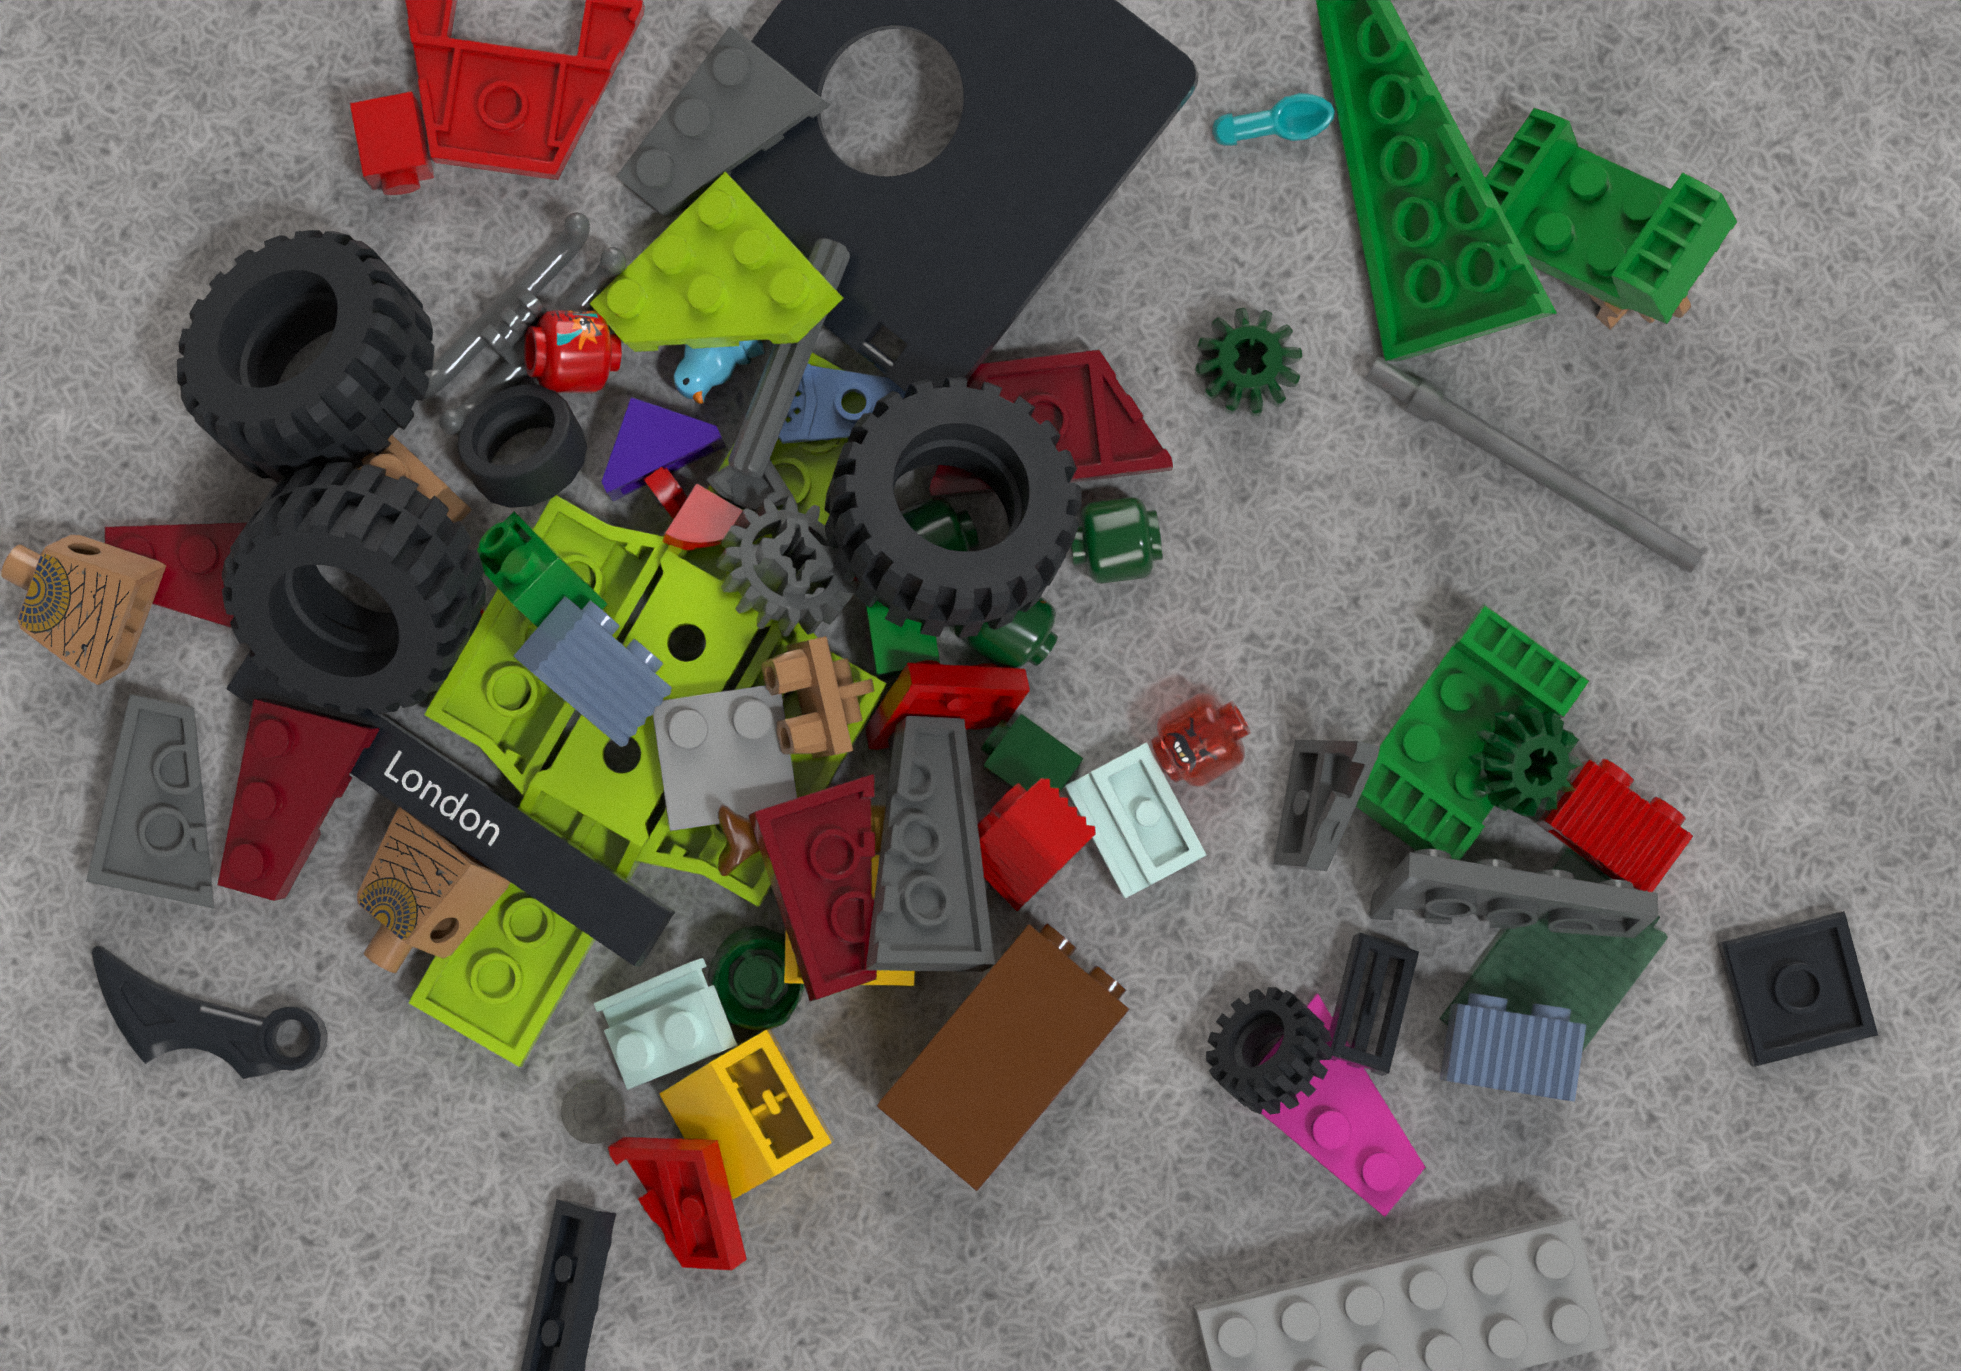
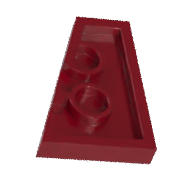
[748,774,877,1002]

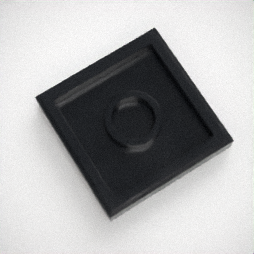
[1718,911,1878,1067]

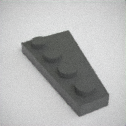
[1370,849,1658,938]

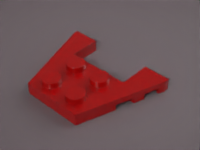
[405,0,645,180]

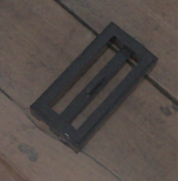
[1326,933,1419,1076]

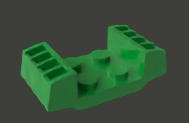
[1485,108,1737,324]
[1356,603,1589,860]

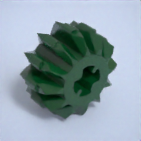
[1194,308,1302,417]
[1468,705,1583,817]

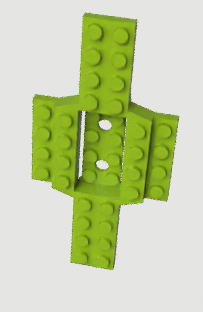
[408,352,887,1067]

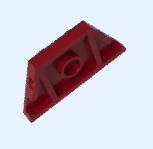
[930,350,1173,499]

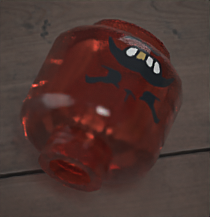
[1151,693,1251,787]

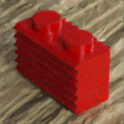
[1536,758,1693,892]
[977,778,1096,911]

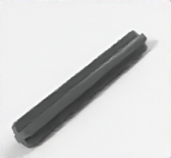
[728,238,850,478]

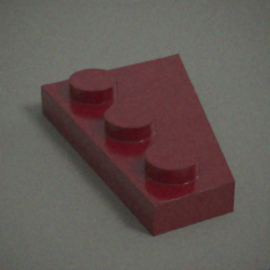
[105,522,248,628]
[217,698,380,901]

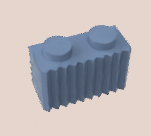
[514,597,672,747]
[1440,993,1586,1102]

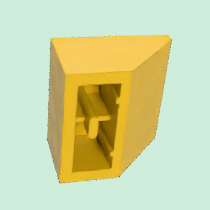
[659,1029,834,1200]

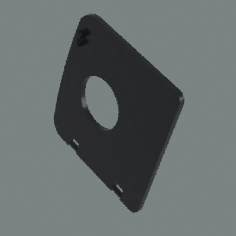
[684,0,1199,392]

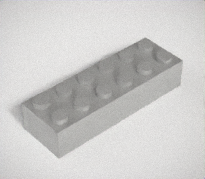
[1193,1215,1609,1371]

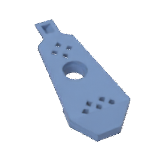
[758,364,906,444]

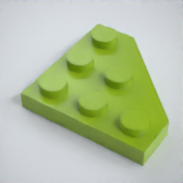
[590,172,843,352]

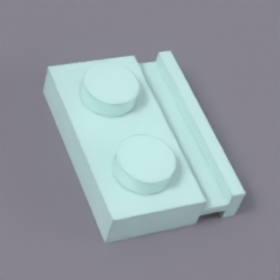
[1064,742,1206,899]
[593,958,737,1090]

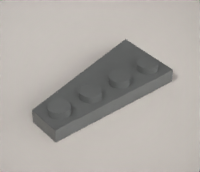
[866,716,995,972]

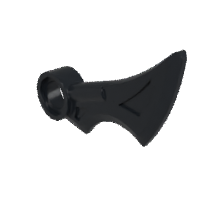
[92,946,328,1079]

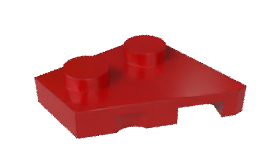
[865,660,1030,750]
[608,1137,747,1271]

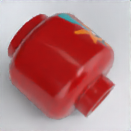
[524,310,622,394]

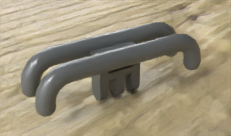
[423,212,626,435]

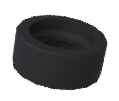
[457,384,587,508]

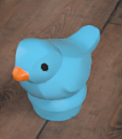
[673,340,764,404]

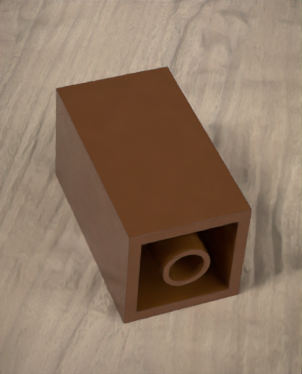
[876,923,1130,1191]

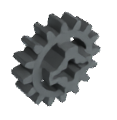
[717,497,856,636]

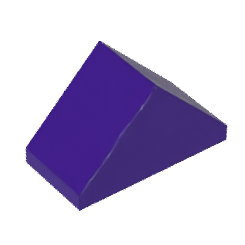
[601,397,726,502]

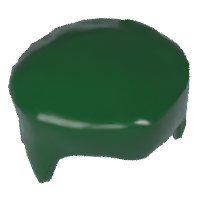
[707,925,805,1031]

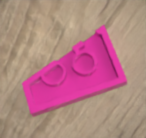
[1257,994,1426,1217]

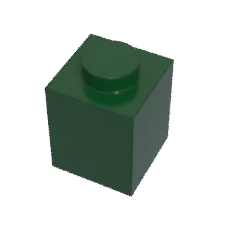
[980,714,1083,793]

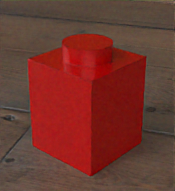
[350,91,434,195]

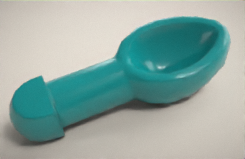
[1212,93,1335,146]

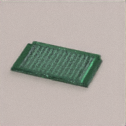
[1439,847,1668,1052]

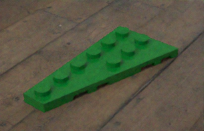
[1316,0,1557,362]

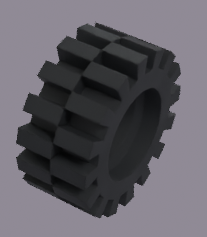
[1206,987,1333,1115]

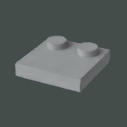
[653,685,797,831]

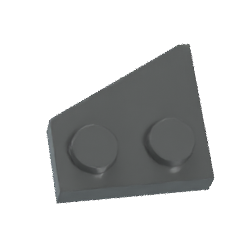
[1273,740,1380,872]

